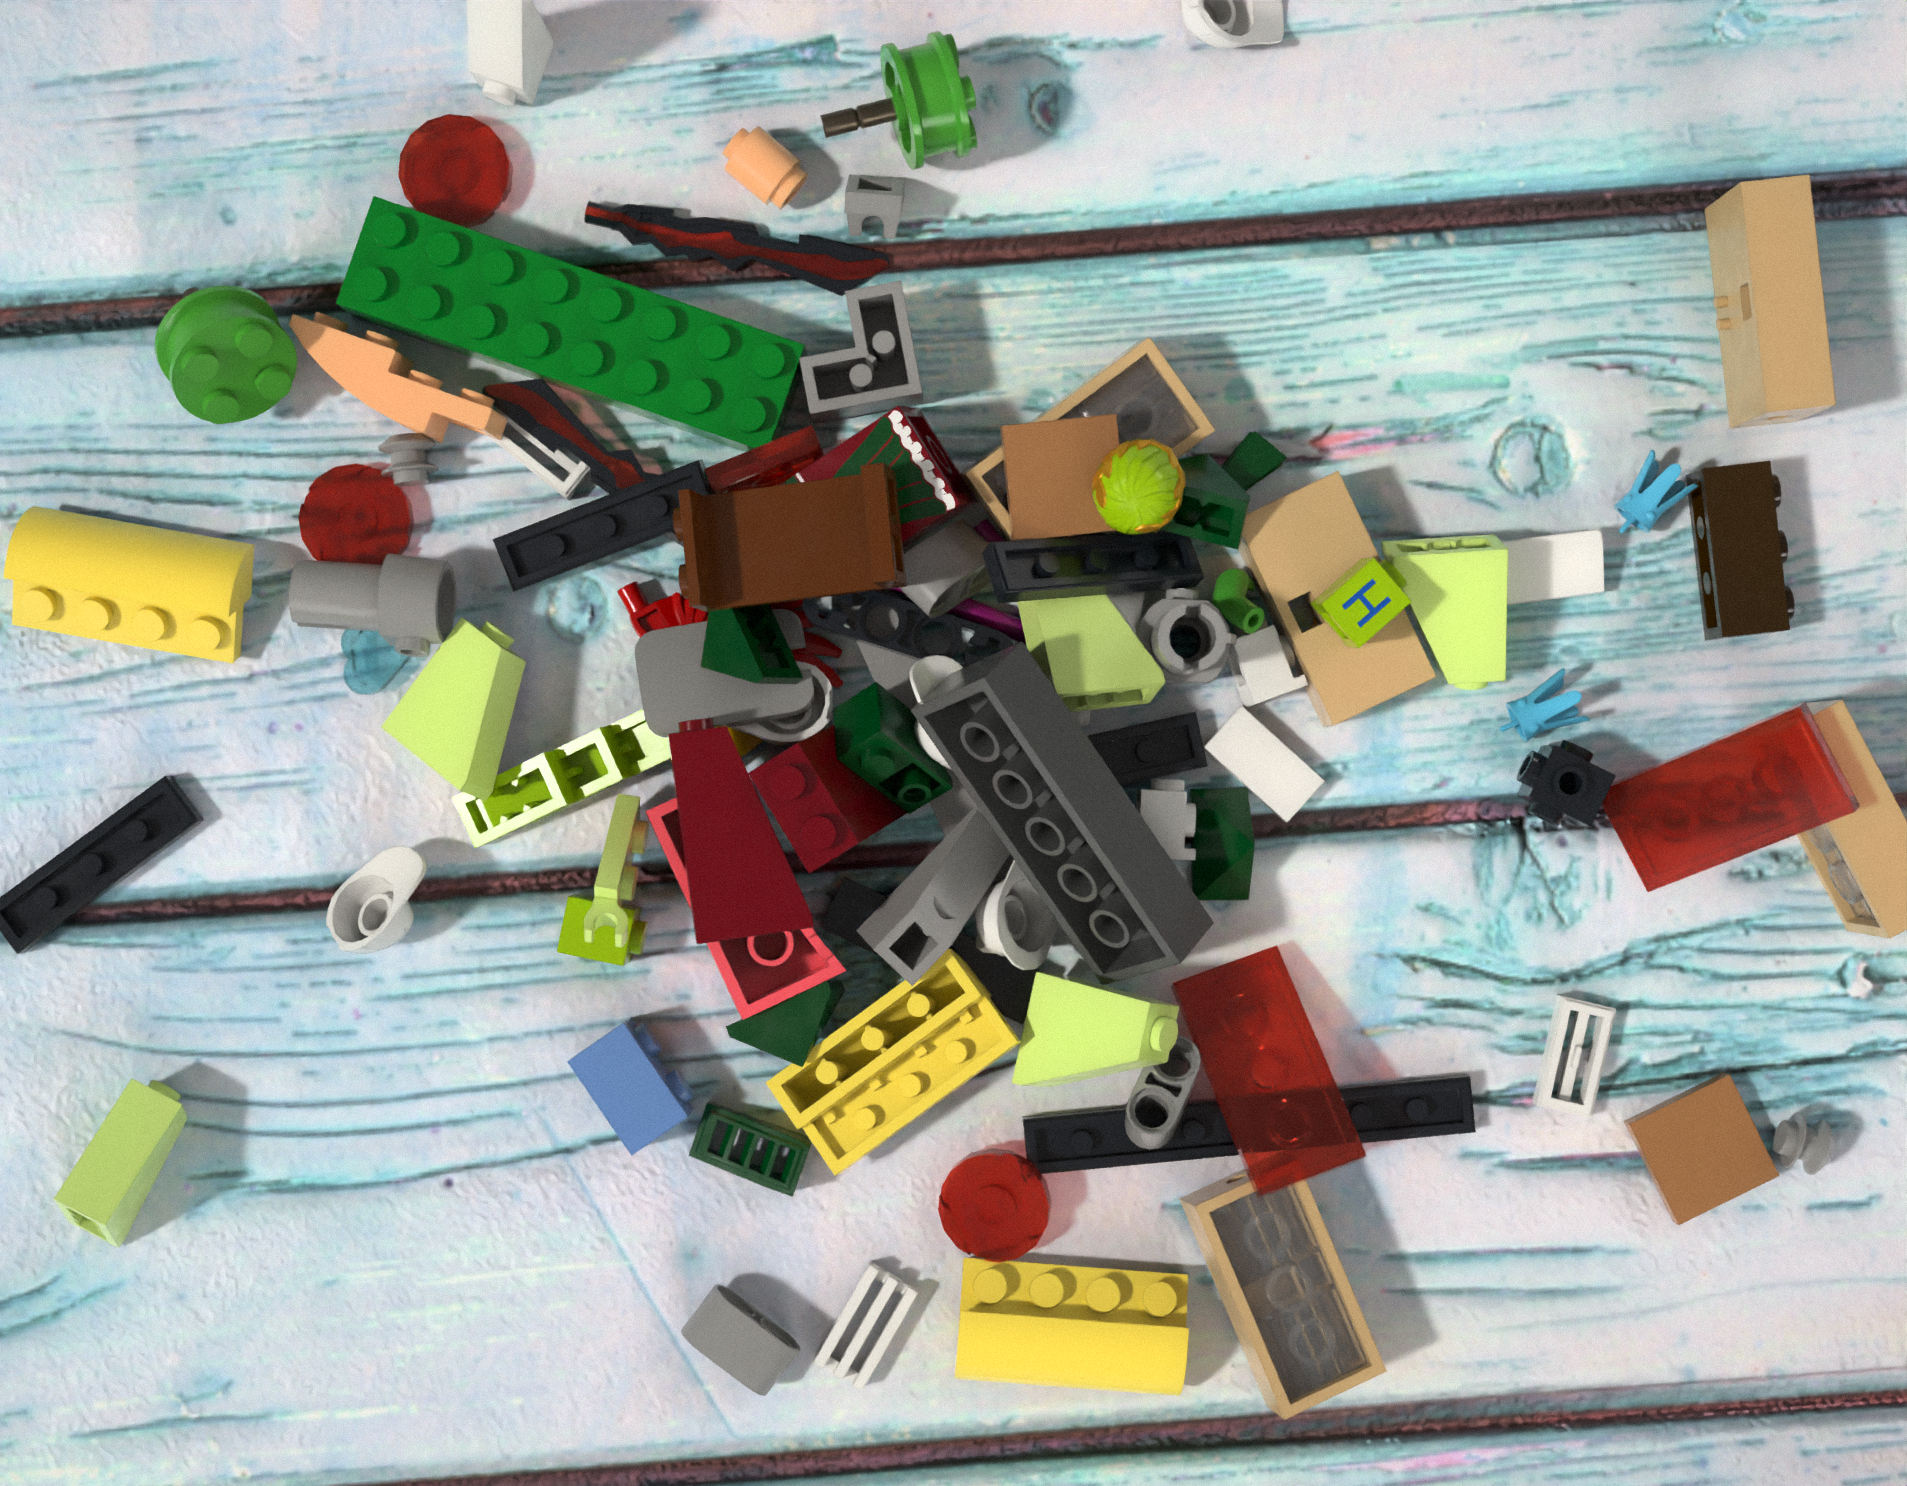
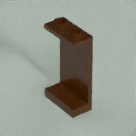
[673,463,907,612]

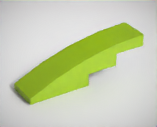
[452,709,671,848]

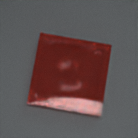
[705,425,824,494]

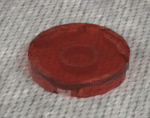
[398,114,513,228]
[298,463,414,565]
[938,1148,1052,1263]

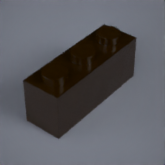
[1686,461,1795,641]

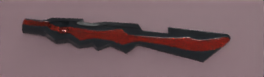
[584,201,889,296]
[482,378,684,547]

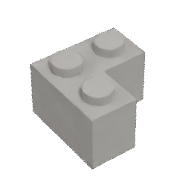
[799,280,923,424]

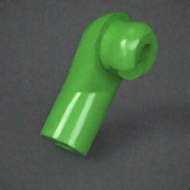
[1211,568,1265,634]

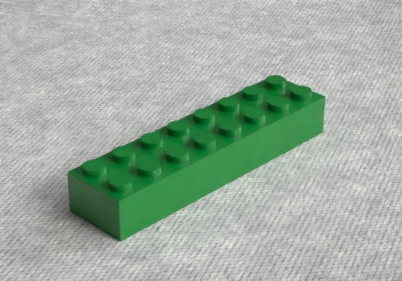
[336,196,808,461]

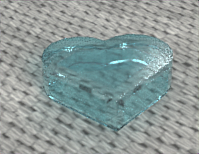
[341,629,411,695]

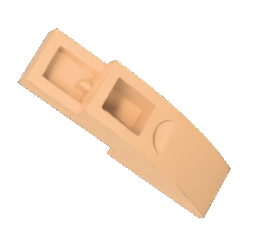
[289,312,508,443]

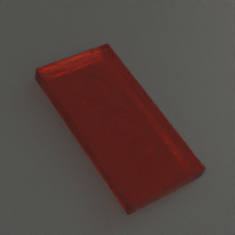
[1602,702,1860,892]
[1171,945,1367,1199]

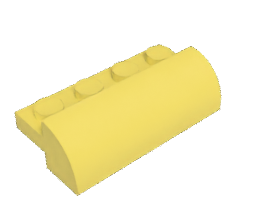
[4,506,255,663]
[766,948,1021,1176]
[954,1258,1189,1396]

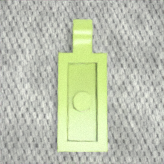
[584,794,649,948]

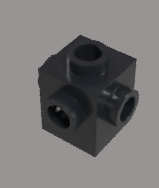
[1516,740,1616,827]

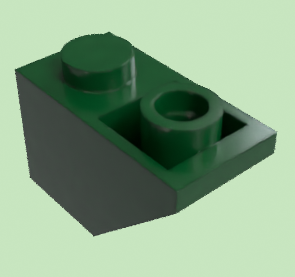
[833,682,953,814]

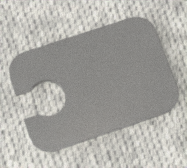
[635,609,814,738]

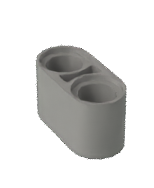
[899,519,991,619]
[1125,1035,1201,1150]
[681,1284,801,1396]

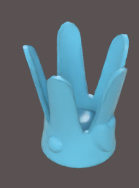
[1614,449,1699,533]
[1500,668,1590,742]

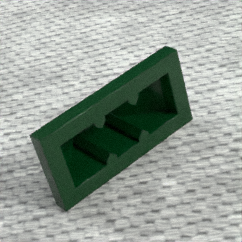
[1160,454,1250,550]
[701,604,803,684]
[1190,788,1255,901]
[726,980,845,1067]

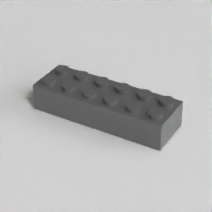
[911,642,1214,986]

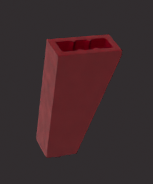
[668,718,814,944]

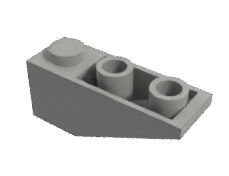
[856,808,1010,986]

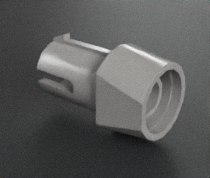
[289,553,456,657]
[1137,589,1237,684]

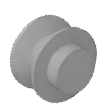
[378,433,439,486]
[1773,1112,1834,1175]

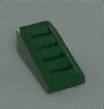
[1221,431,1287,491]
[688,1101,812,1197]

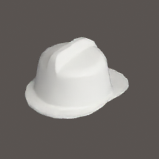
[975,860,1059,970]

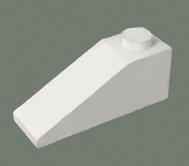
[467,0,555,106]

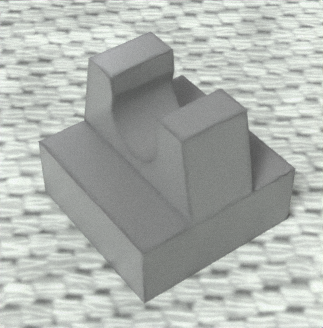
[844,174,905,239]

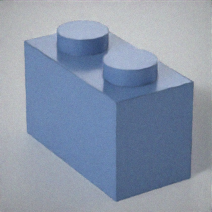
[567,1017,694,1156]

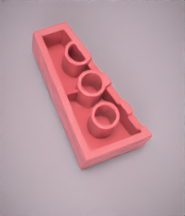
[646,797,847,1020]

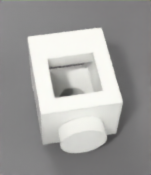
[1228,617,1308,708]
[1136,779,1196,860]

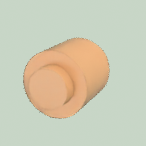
[723,126,808,210]

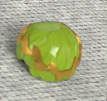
[1092,438,1186,534]

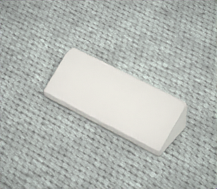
[1502,529,1605,605]

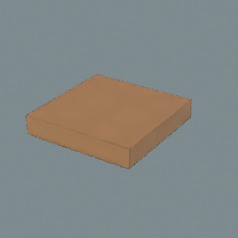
[1000,414,1120,541]
[1624,1072,1780,1225]

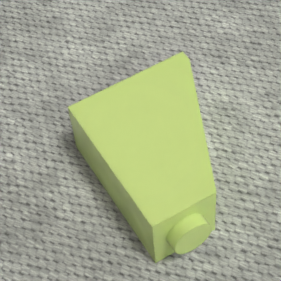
[1382,534,1508,690]
[1017,594,1165,712]
[381,617,526,801]
[1012,972,1180,1087]
[54,1079,187,1248]

